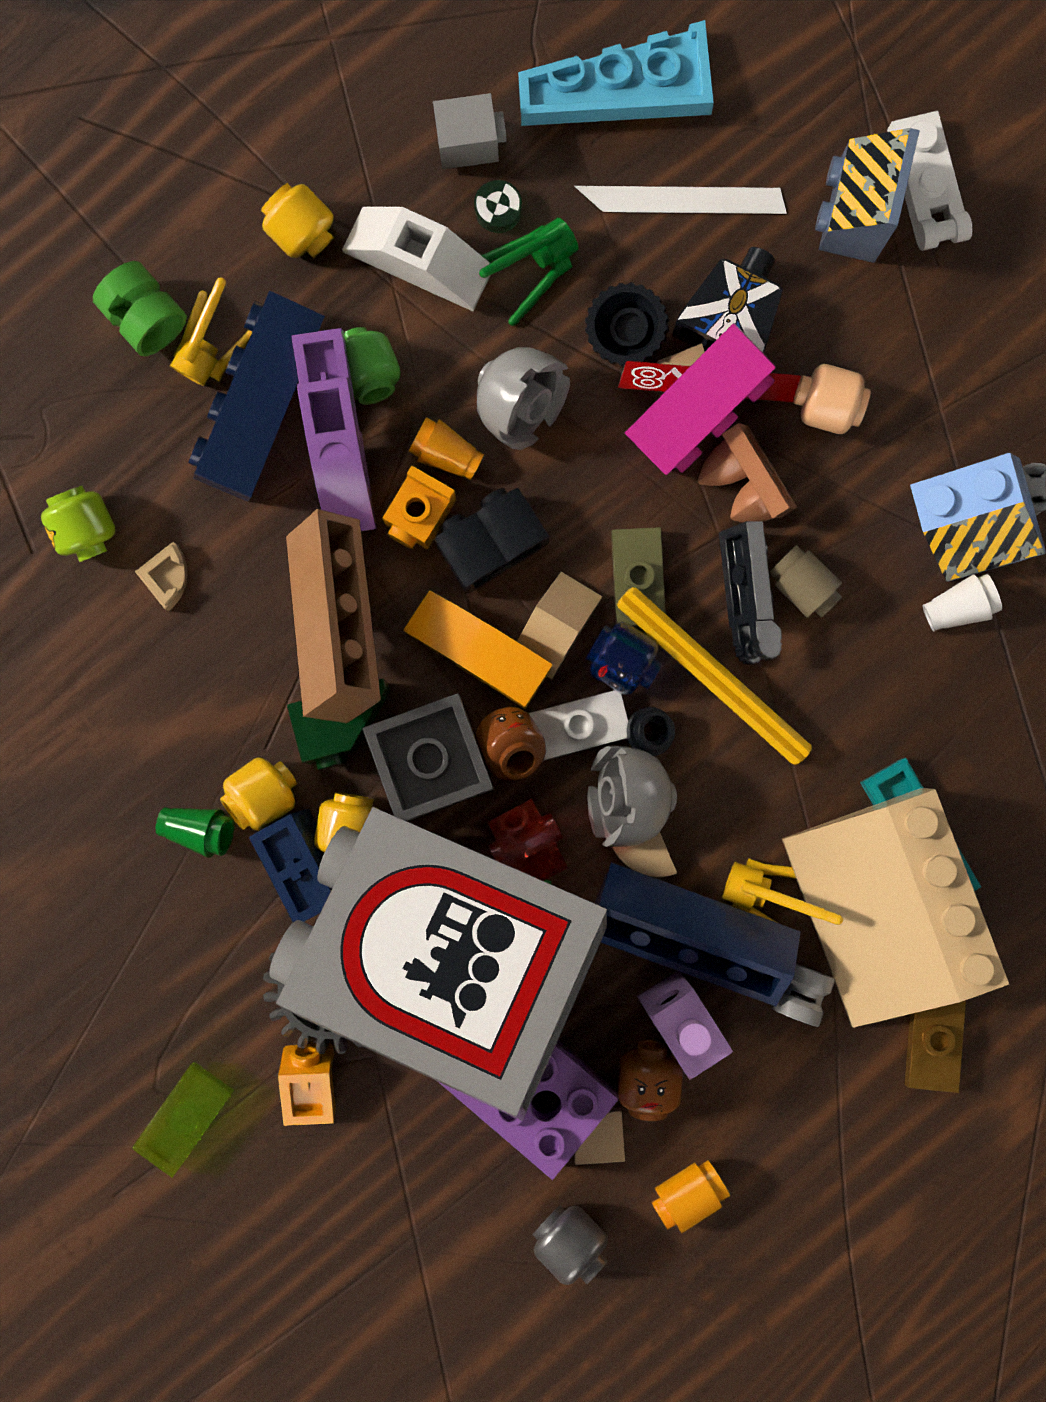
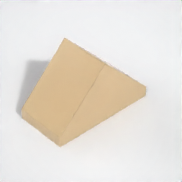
[517,572,602,680]

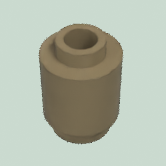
[769,545,842,617]

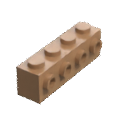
[286,509,381,723]

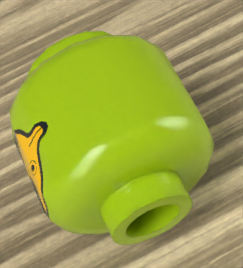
[41,485,115,562]

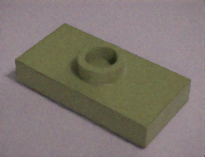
[611,527,666,628]

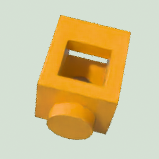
[383,466,457,549]

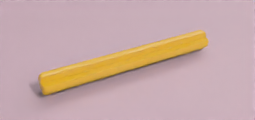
[617,587,812,765]

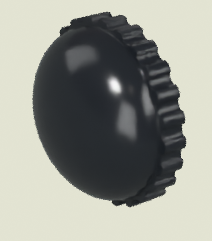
[585,282,669,367]

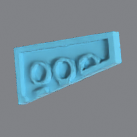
[518,20,714,126]

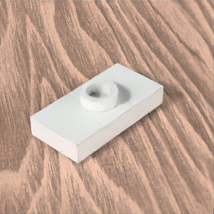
[529,689,628,761]

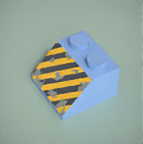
[910,453,1046,582]

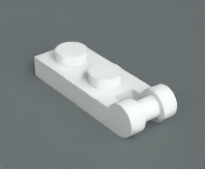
[887,111,972,251]

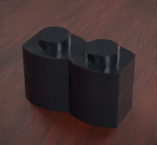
[434,488,549,594]

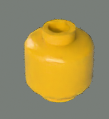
[261,183,334,258]
[220,757,297,831]
[314,792,378,853]

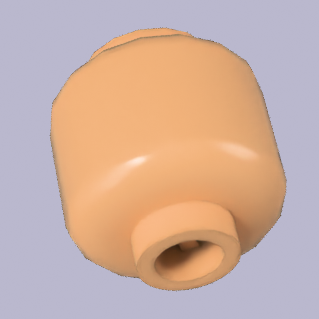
[793,364,871,434]

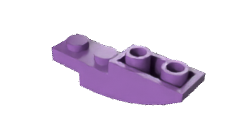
[292,328,377,531]

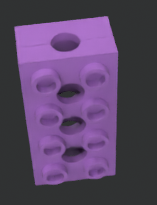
[437,1040,619,1180]

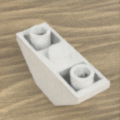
[342,207,490,311]

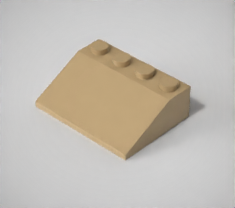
[782,788,1009,1028]

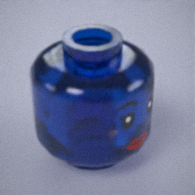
[585,622,663,695]

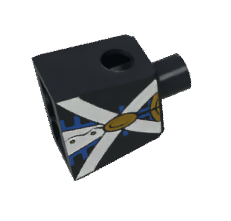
[672,247,783,353]

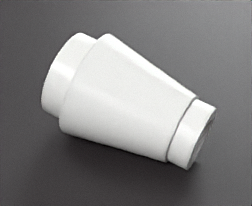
[923,574,1002,632]

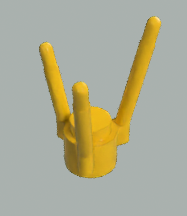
[170,277,252,386]
[722,858,843,925]

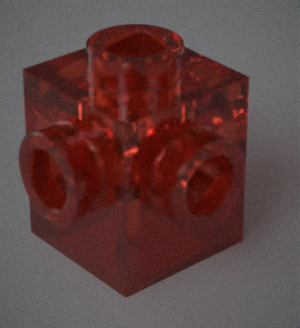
[488,799,568,881]

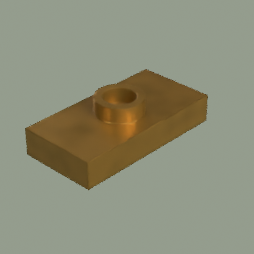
[905,1000,966,1093]

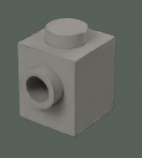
[433,93,506,169]

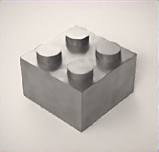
[363,693,494,822]

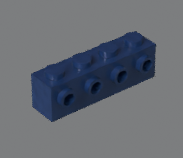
[188,290,325,502]
[595,862,801,1007]

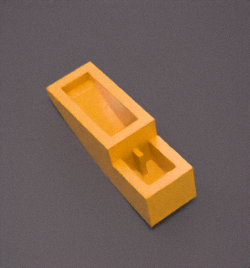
[403,590,553,709]

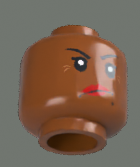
[475,707,546,781]
[617,1040,684,1121]

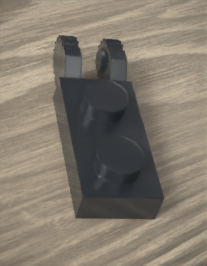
[719,521,783,665]

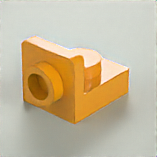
[278,1042,336,1126]

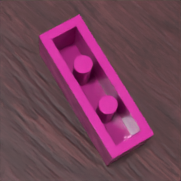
[625,323,776,475]

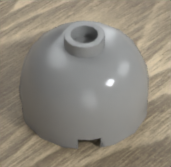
[477,347,570,450]
[587,746,677,847]

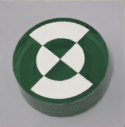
[474,180,522,233]

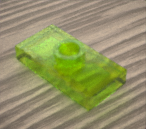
[131,1062,235,1178]

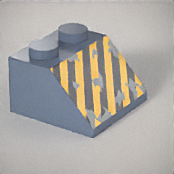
[815,128,920,263]

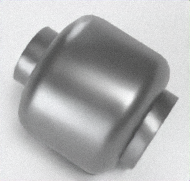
[532,1205,608,1285]

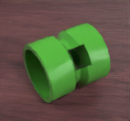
[93,261,187,356]

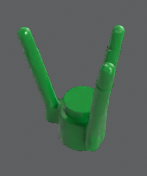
[479,217,579,326]

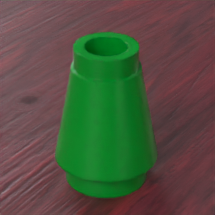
[155,807,235,858]

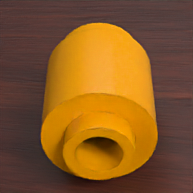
[651,1160,730,1234]

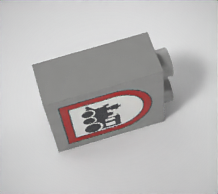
[269,807,607,1121]

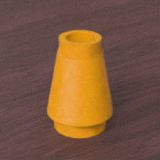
[408,417,484,480]

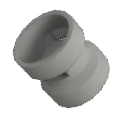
[771,964,836,1027]

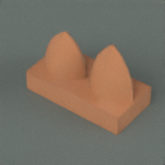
[697,423,798,523]

